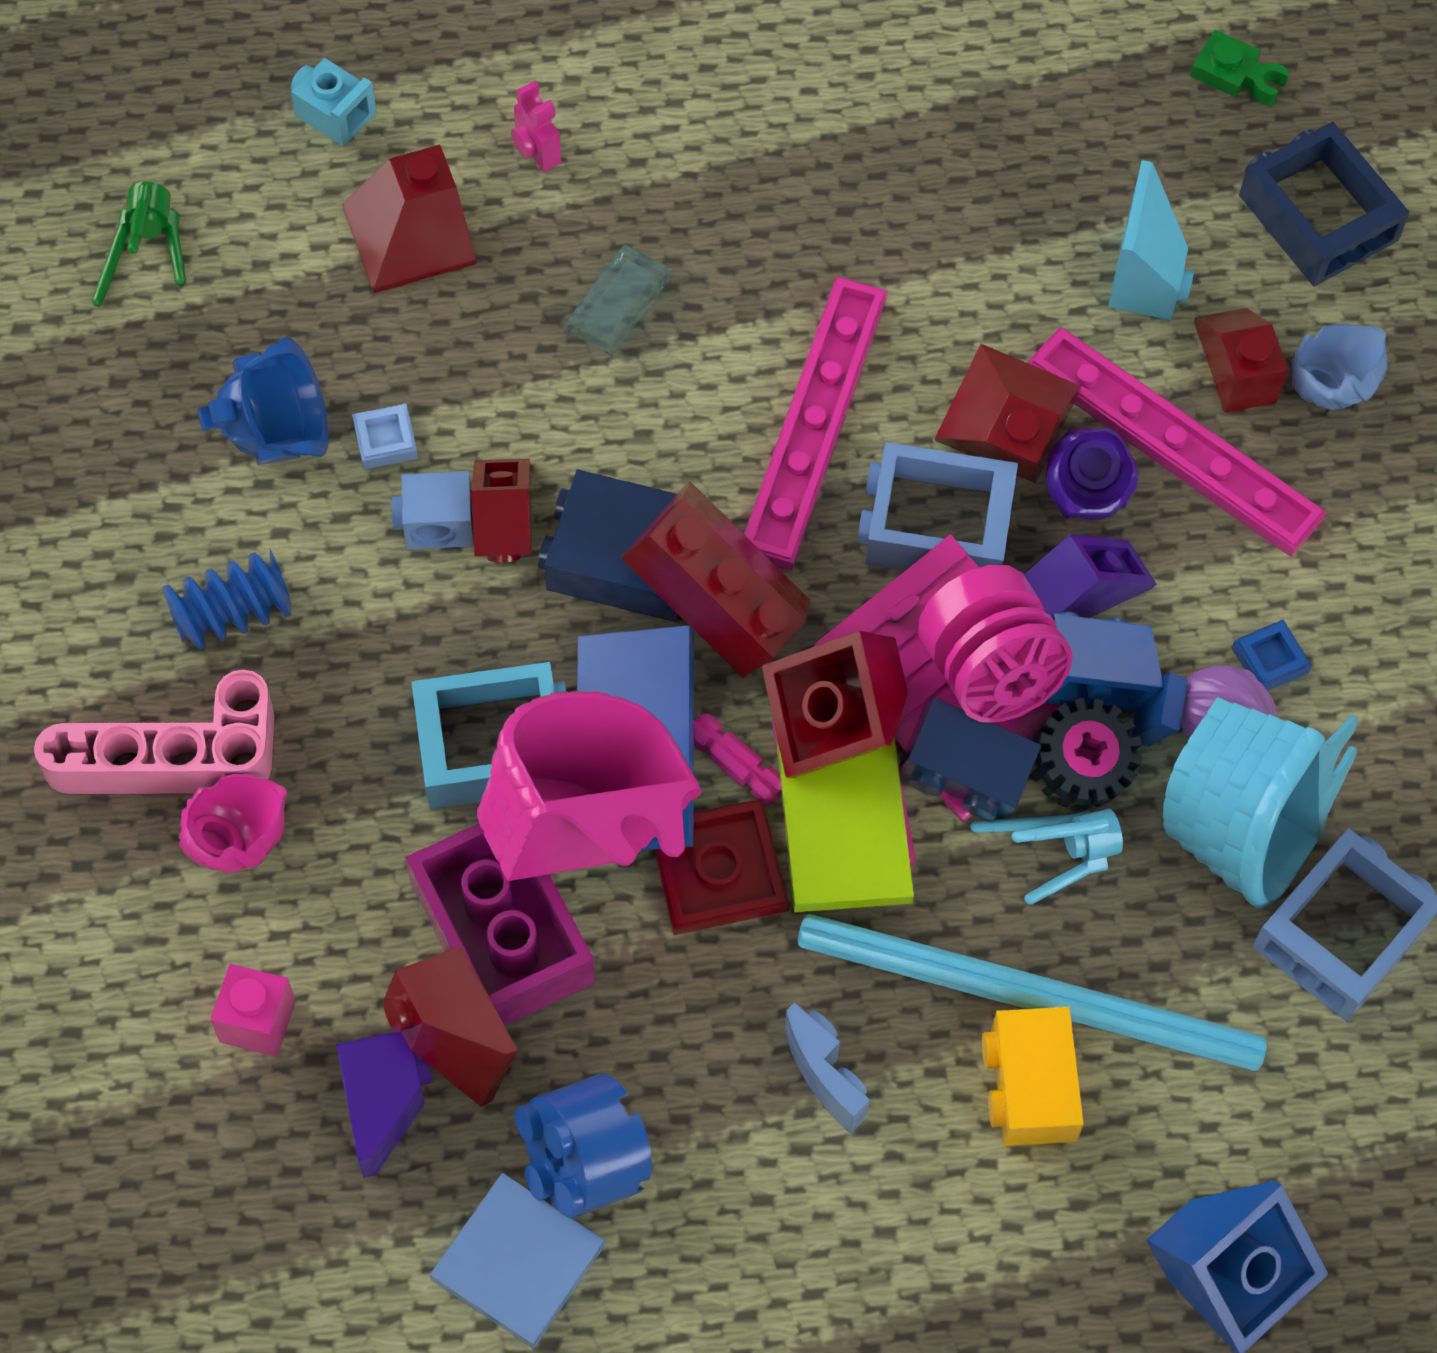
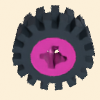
[1031,698,1142,810]

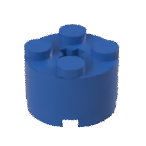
[514,1074,652,1218]

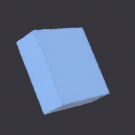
[352,404,418,469]

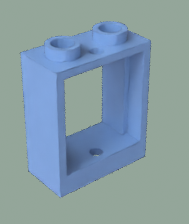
[857,442,1018,570]
[1252,828,1437,1022]

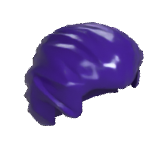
[1046,428,1139,520]

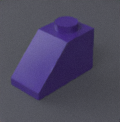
[1024,534,1157,618]
[336,1032,433,1178]

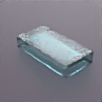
[566,244,670,356]

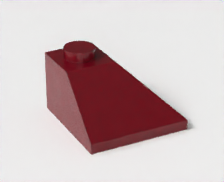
[342,144,476,293]
[935,344,1081,483]
[762,631,908,779]
[383,946,517,1107]

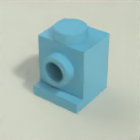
[291,57,377,147]

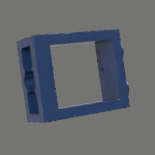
[1239,121,1410,287]

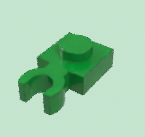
[1190,29,1290,106]

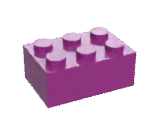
[405,823,595,1026]

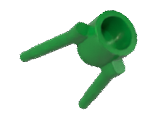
[92,181,186,307]

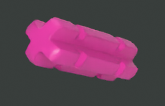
[694,713,782,805]

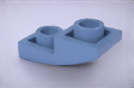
[784,1002,870,1134]

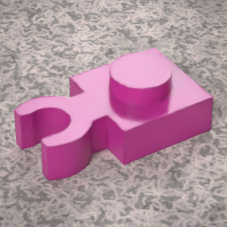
[511,81,561,172]

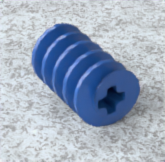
[162,549,291,650]

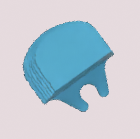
[1163,697,1358,909]

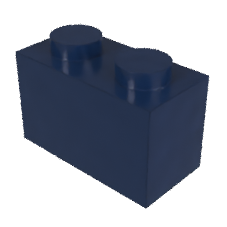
[898,697,1041,820]

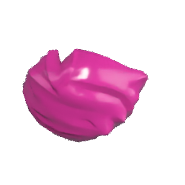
[179,774,288,873]

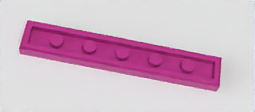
[744,276,888,571]
[1028,327,1326,557]

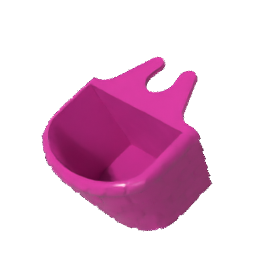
[477,691,702,881]

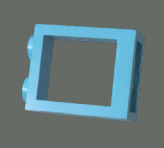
[411,662,566,809]

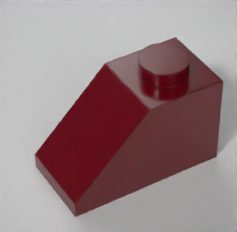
[1194,308,1288,413]
[471,458,532,563]

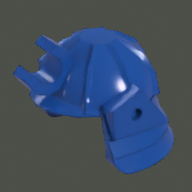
[197,337,329,465]

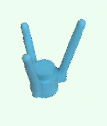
[970,809,1123,905]

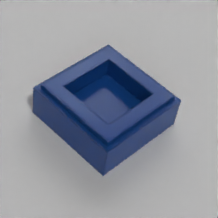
[1231,619,1312,691]
[1131,672,1188,747]

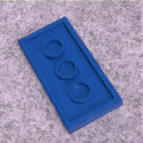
[577,625,694,851]

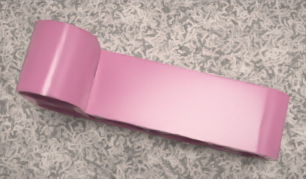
[34,670,274,794]

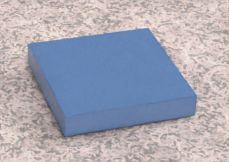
[430,1173,605,1349]

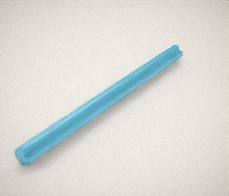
[798,914,1267,1071]

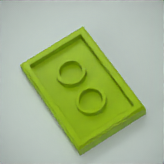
[777,736,914,912]

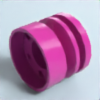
[918,565,1073,722]

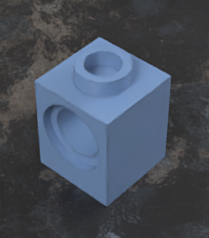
[391,471,474,549]

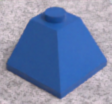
[1146,1181,1328,1353]

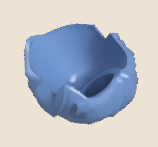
[1290,324,1388,410]

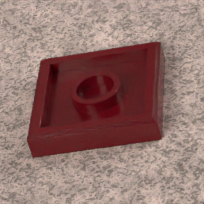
[653,798,790,935]

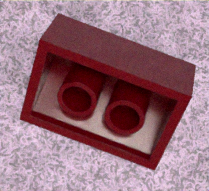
[621,481,810,678]

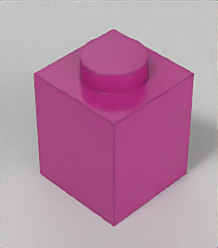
[210,963,296,1057]

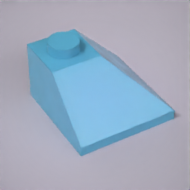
[1108,160,1194,320]

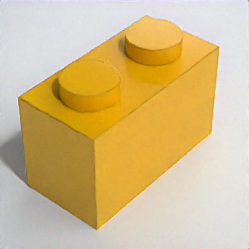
[982,1007,1084,1146]

